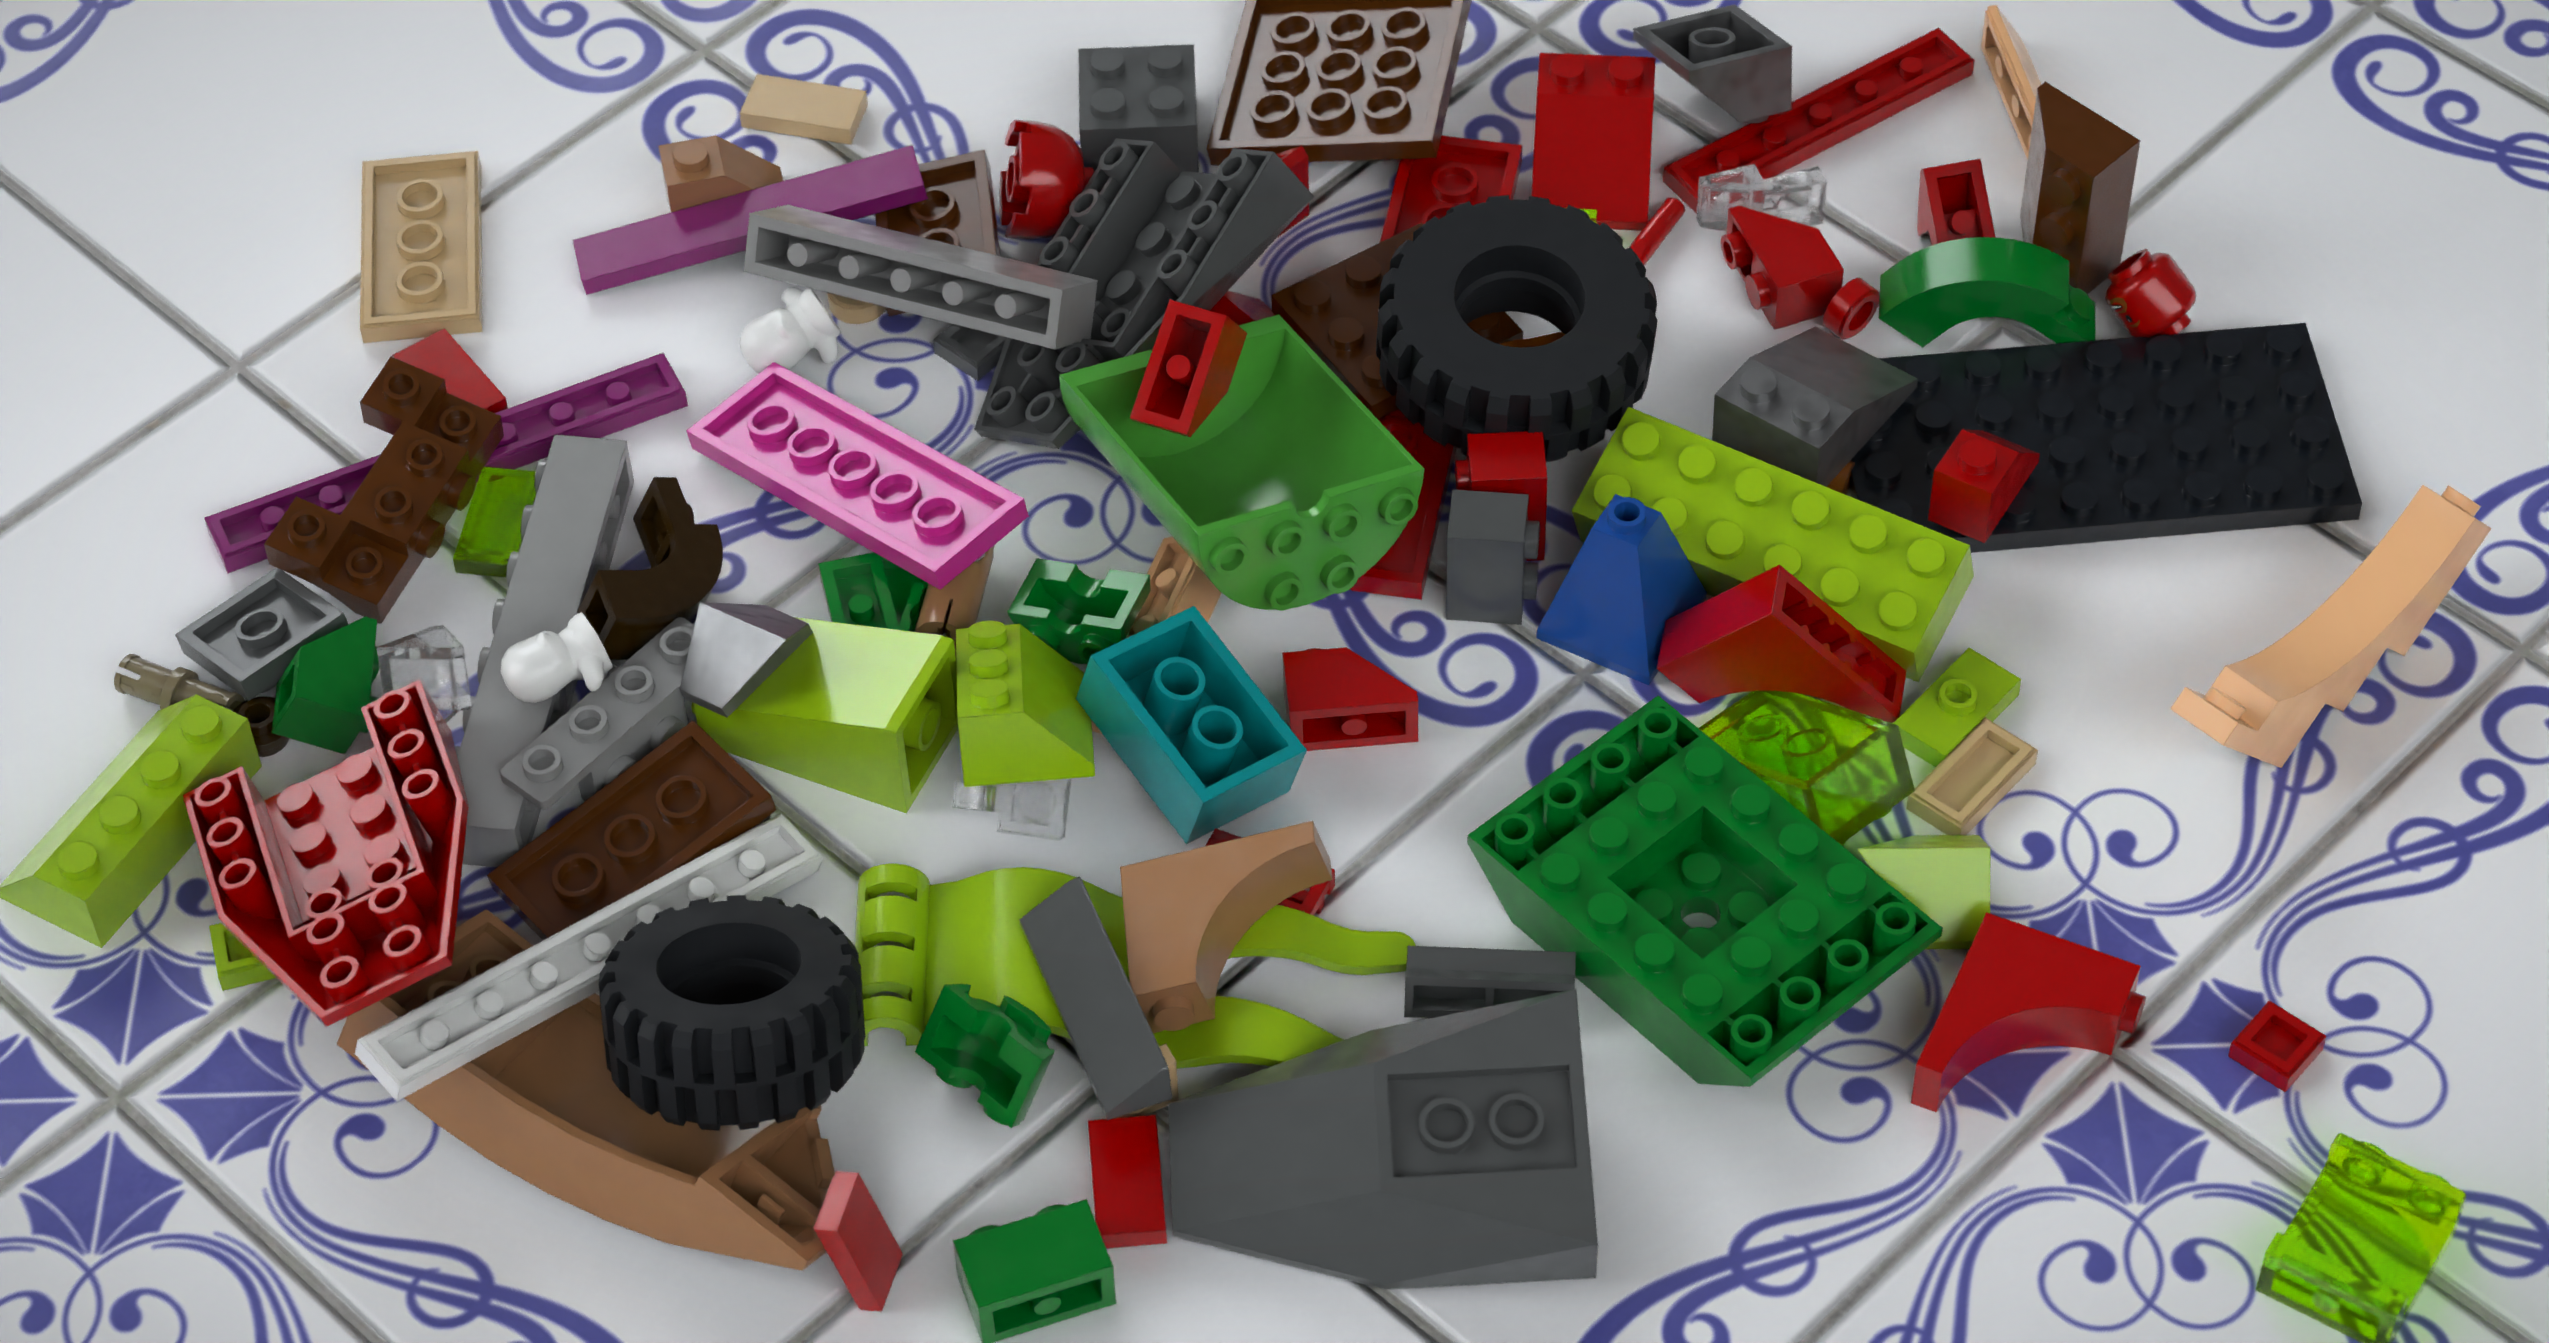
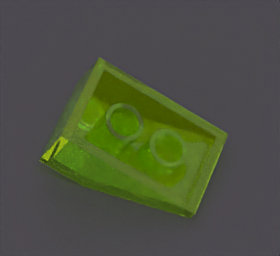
[1699,691,1915,846]

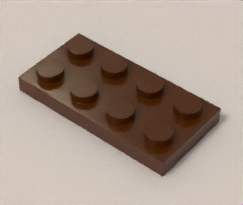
[487,721,776,940]

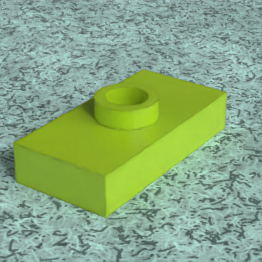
[1891,647,2021,767]

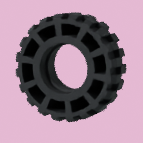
[1376,195,1658,462]

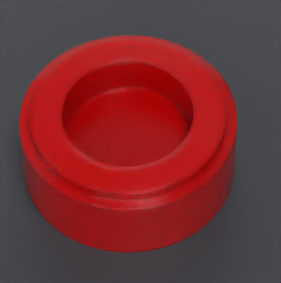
[1823,278,1880,339]

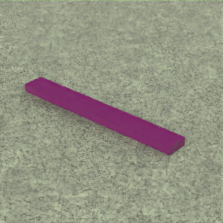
[204,353,688,573]

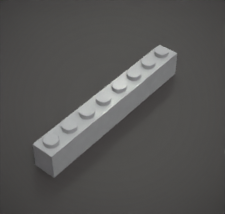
[455,435,634,867]

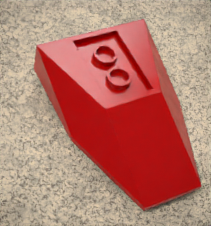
[183,679,469,1027]

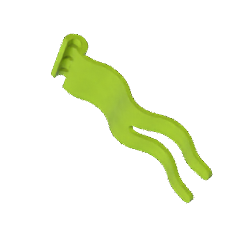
[854,863,1416,1069]

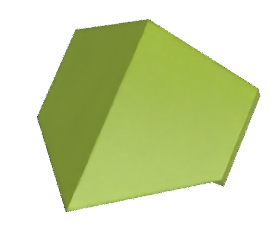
[1857,835,1991,949]

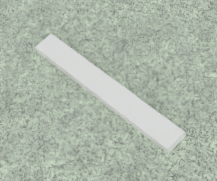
[355,813,823,1101]

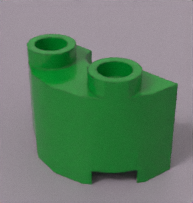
[1007,558,1151,664]
[915,984,1055,1128]

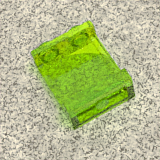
[2256,1133,2467,1343]

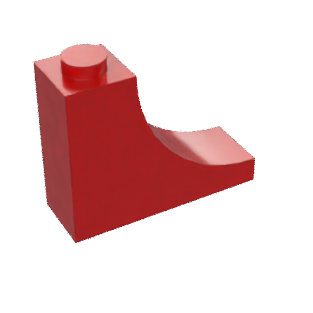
[1657,565,1907,728]
[1911,912,2146,1113]

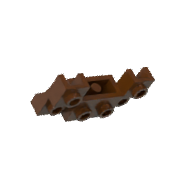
[264,357,504,624]

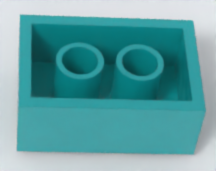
[1076,606,1307,844]

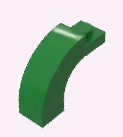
[1878,237,2096,347]

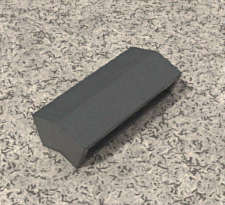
[1404,946,1576,1018]

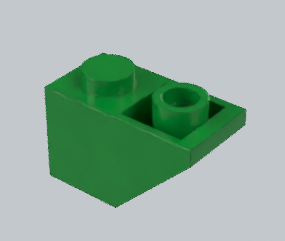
[272,616,382,754]

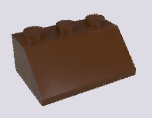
[2020,82,2140,295]

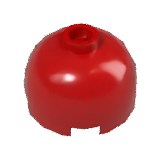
[999,120,1094,239]

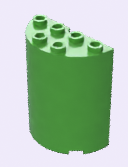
[1059,314,1425,611]

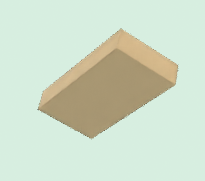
[740,74,868,145]
[1906,717,2038,835]

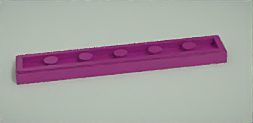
[573,145,928,295]

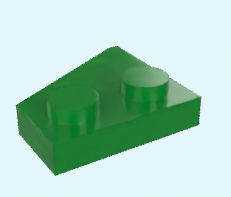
[818,552,928,632]

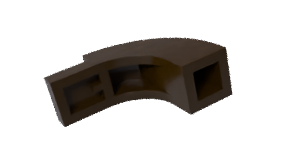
[577,477,723,660]

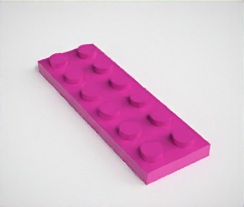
[686,362,1029,590]

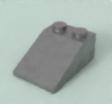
[1712,327,1918,486]

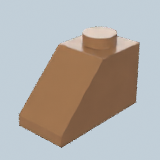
[658,135,783,213]

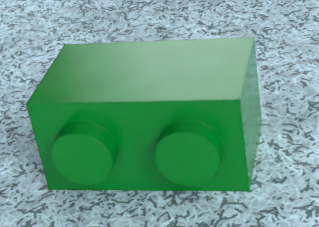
[953,1199,1117,1343]

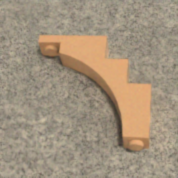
[2170,485,2492,768]

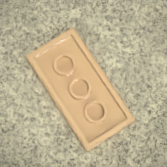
[360,151,483,343]

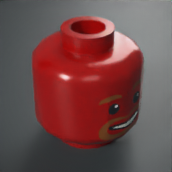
[2105,249,2196,337]

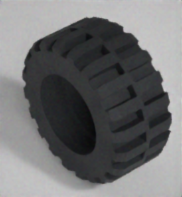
[598,895,865,1131]

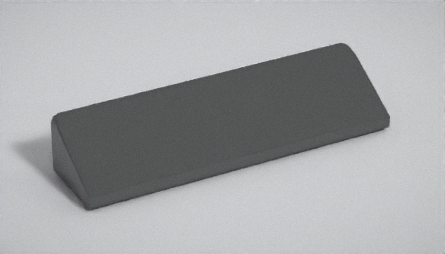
[1019,877,1172,1120]

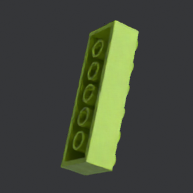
[1571,407,1974,683]

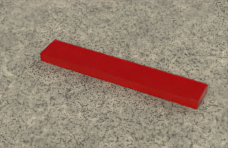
[1663,28,1975,215]

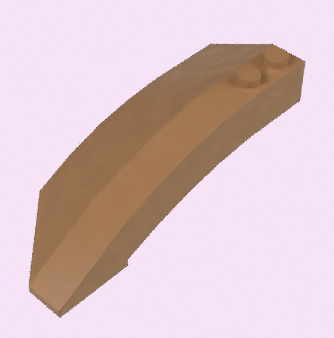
[337,909,835,1271]

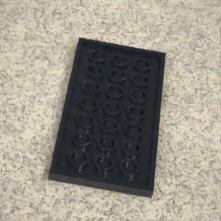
[1850,323,2362,553]

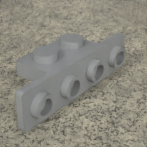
[500,617,694,810]

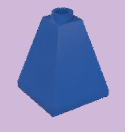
[1536,494,1707,685]

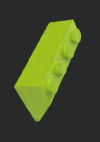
[0,694,262,948]

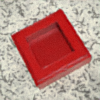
[2228,1000,2326,1092]

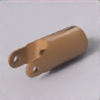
[915,545,995,654]

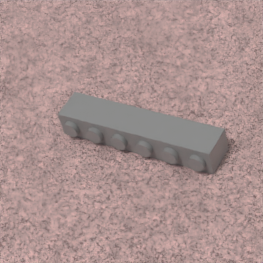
[744,205,1098,349]

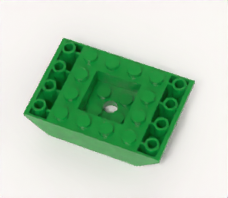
[1467,696,1943,1087]

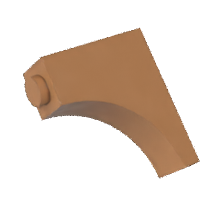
[1120,821,1333,1033]

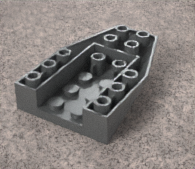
[974,138,1314,449]
[1168,989,1598,1290]

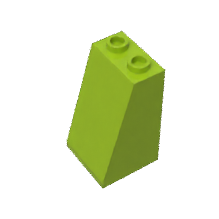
[691,617,958,814]

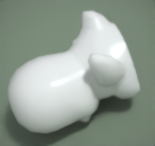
[740,287,841,373]
[501,612,613,703]

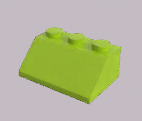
[956,620,1095,787]

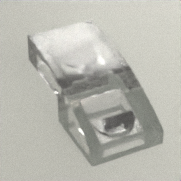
[1696,164,1827,231]

